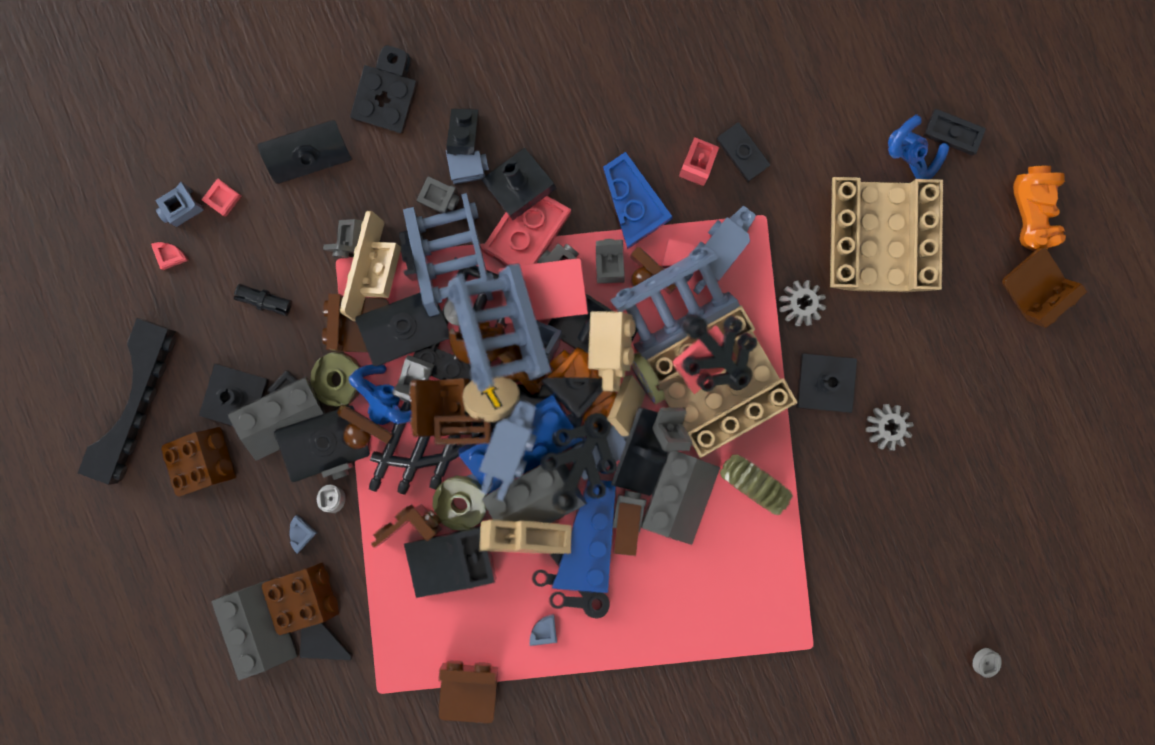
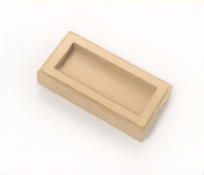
[608,375,646,436]

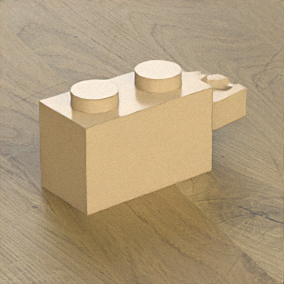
[588,312,635,392]

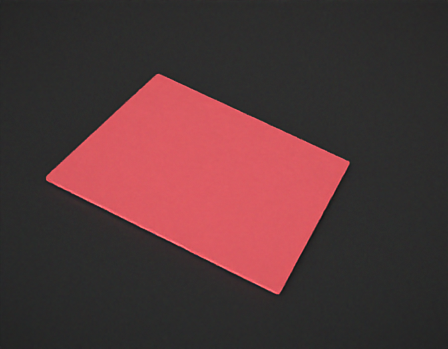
[336,215,814,694]

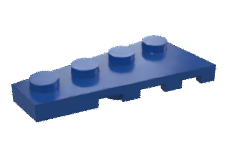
[551,480,616,593]

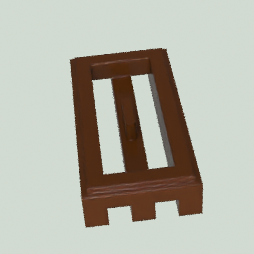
[434,416,492,445]

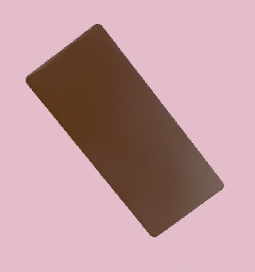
[614,503,641,556]

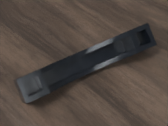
[78,318,176,485]

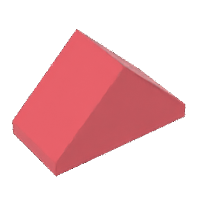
[679,137,719,186]

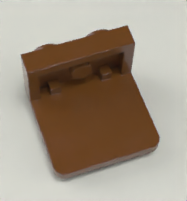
[1002,247,1087,328]
[322,294,389,352]
[409,378,472,437]
[161,427,236,497]
[371,504,442,548]
[262,562,339,635]
[439,660,498,723]

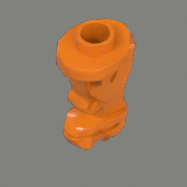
[1013,166,1066,251]
[546,347,617,428]

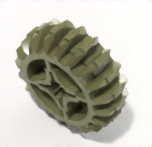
[720,454,793,515]

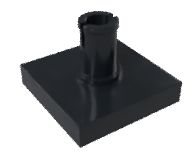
[481,148,557,220]
[796,354,857,413]
[199,364,269,426]

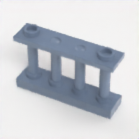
[403,193,494,316]
[611,246,740,360]
[447,263,551,392]

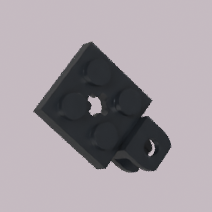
[350,45,418,134]

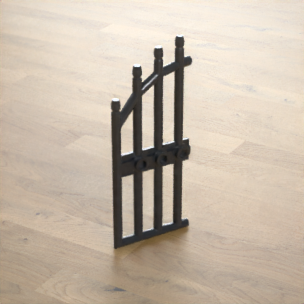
[369,257,539,495]

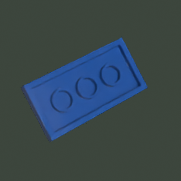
[458,395,583,494]

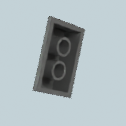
[228,376,325,461]
[641,451,720,545]
[482,459,587,523]
[211,578,298,681]

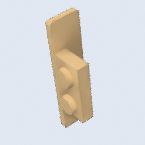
[340,211,401,321]

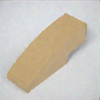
[480,520,571,554]

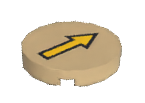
[463,376,520,422]

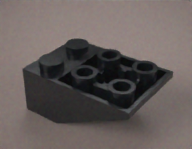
[404,526,497,598]

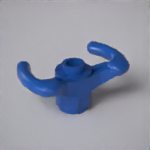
[888,115,949,179]
[349,364,412,425]

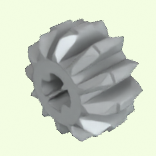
[779,280,826,326]
[865,404,914,450]

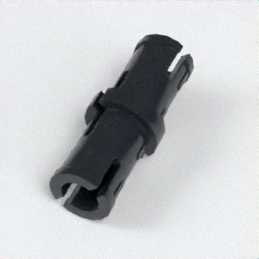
[234,283,292,316]

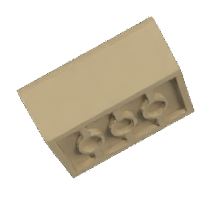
[830,177,943,292]
[647,306,797,458]

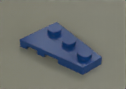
[603,152,672,250]

